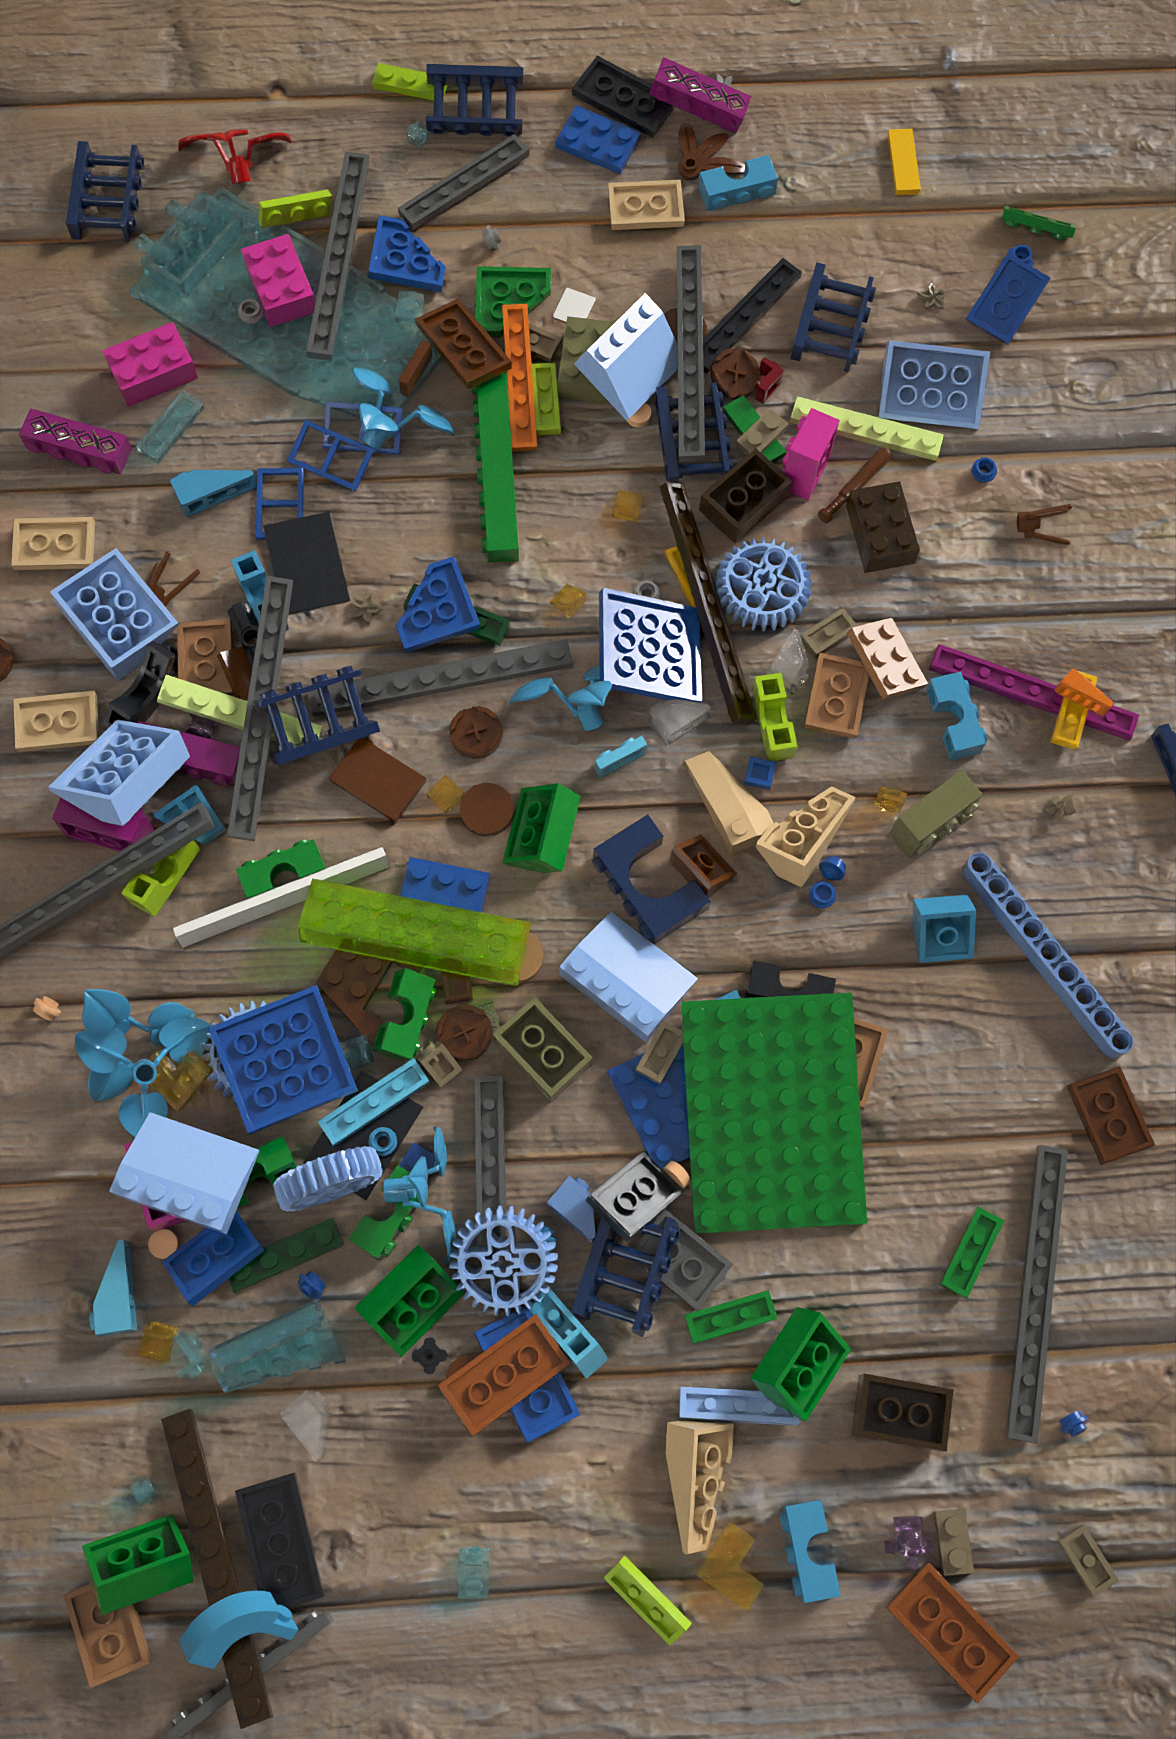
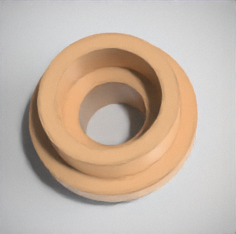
[33,996,61,1021]

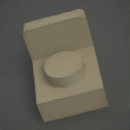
[415,1040,462,1088]

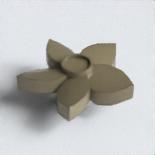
[917,283,947,310]
[351,593,382,624]
[1044,794,1076,822]

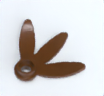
[678,123,745,180]

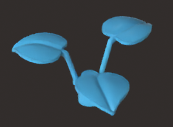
[352,367,455,449]
[509,664,612,731]
[82,989,194,1102]
[75,1017,211,1137]
[384,1126,456,1264]

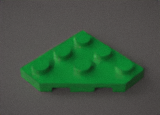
[475,266,551,337]

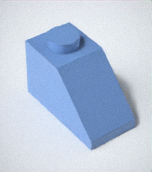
[547,1176,596,1243]

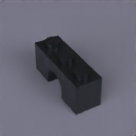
[745,961,836,998]

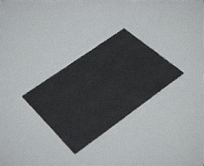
[263,512,350,614]
[303,1071,423,1200]

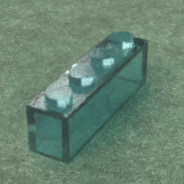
[208,1298,346,1393]

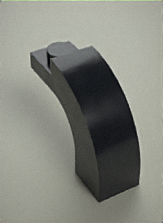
[103,641,176,727]

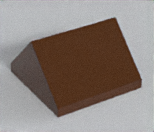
[669,835,737,898]

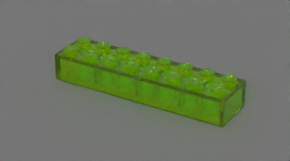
[298,878,531,986]

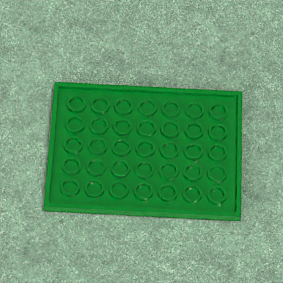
[681,993,867,1234]

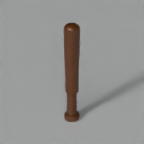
[818,447,892,523]

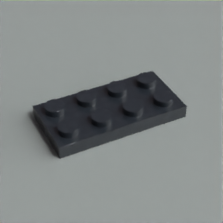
[572,55,675,138]
[235,1473,325,1608]

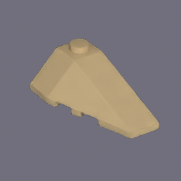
[684,751,773,856]
[756,786,856,887]
[666,1420,734,1554]

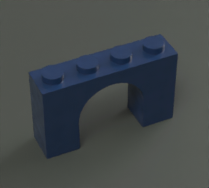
[592,814,711,944]

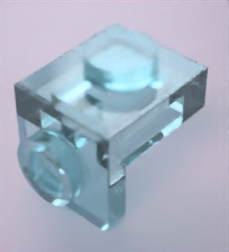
[395,291,425,325]
[340,1035,374,1072]
[173,1330,209,1380]
[458,1546,490,1599]

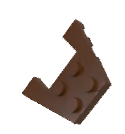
[316,935,431,1046]

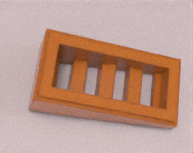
[1054,668,1114,717]

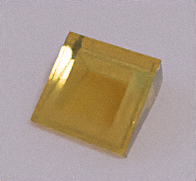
[550,584,587,618]
[139,1321,178,1363]

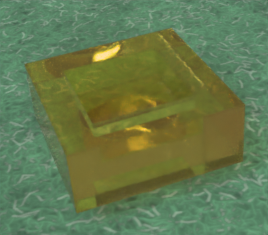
[612,489,644,522]
[426,775,465,814]
[874,786,907,812]

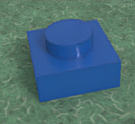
[744,756,776,791]
[399,1143,435,1172]

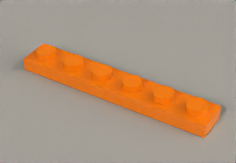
[502,304,537,452]

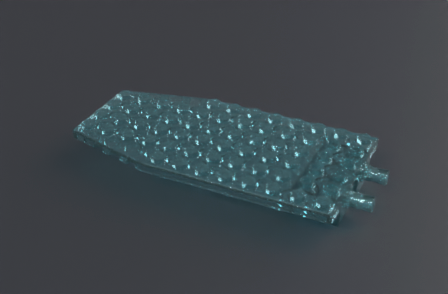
[129,186,443,420]

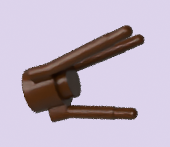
[1017,504,1073,545]
[147,551,200,607]

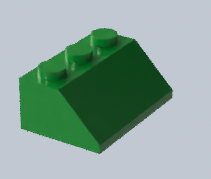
[502,783,581,873]
[354,1245,465,1357]
[750,1307,851,1422]
[82,1514,194,1615]

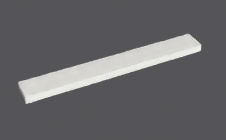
[173,847,389,948]

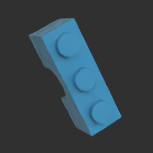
[698,155,778,211]
[231,550,289,631]
[926,672,987,761]
[779,1500,841,1603]

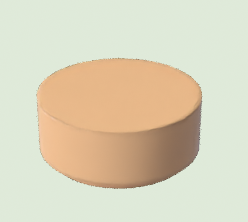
[627,403,651,428]
[663,1161,691,1189]
[148,1229,179,1260]

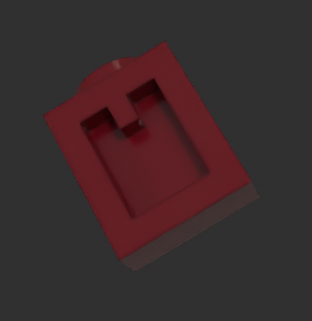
[755,357,784,404]

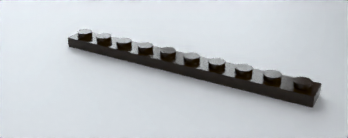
[659,481,757,724]
[161,1409,273,1729]

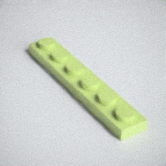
[790,396,944,461]
[157,675,322,745]

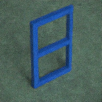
[322,401,403,455]
[287,420,375,491]
[255,467,304,540]

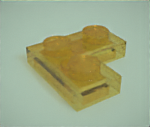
[148,1050,213,1112]
[696,1521,764,1612]

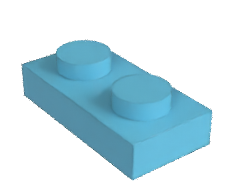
[595,736,647,778]

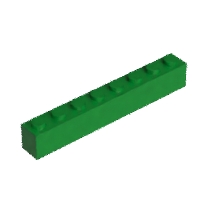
[472,372,519,563]

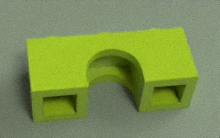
[752,673,798,762]
[121,840,200,917]

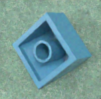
[913,894,976,963]

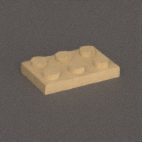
[608,180,685,230]
[11,517,95,570]
[14,690,99,752]

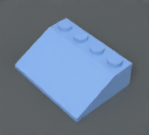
[574,293,678,421]
[878,340,990,429]
[50,548,179,681]
[48,720,190,826]
[559,912,698,1043]
[109,1113,259,1235]

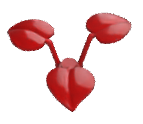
[178,129,291,184]

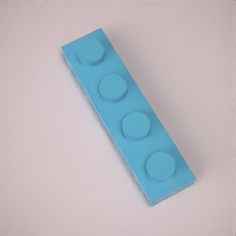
[317,1058,430,1147]

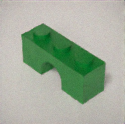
[236,839,326,899]
[372,968,435,1061]
[237,1136,297,1208]
[349,1165,429,1261]

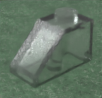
[767,628,809,695]
[648,698,711,747]
[279,1389,329,1462]

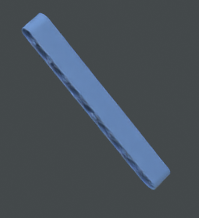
[962,852,1134,1059]

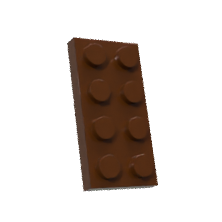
[415,298,512,390]

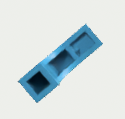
[179,1591,298,1669]

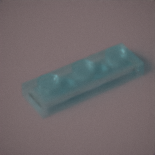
[136,390,204,464]

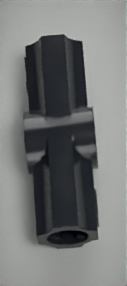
[227,602,259,668]

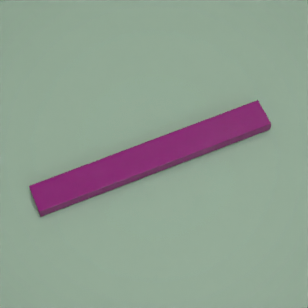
[929,644,1139,741]

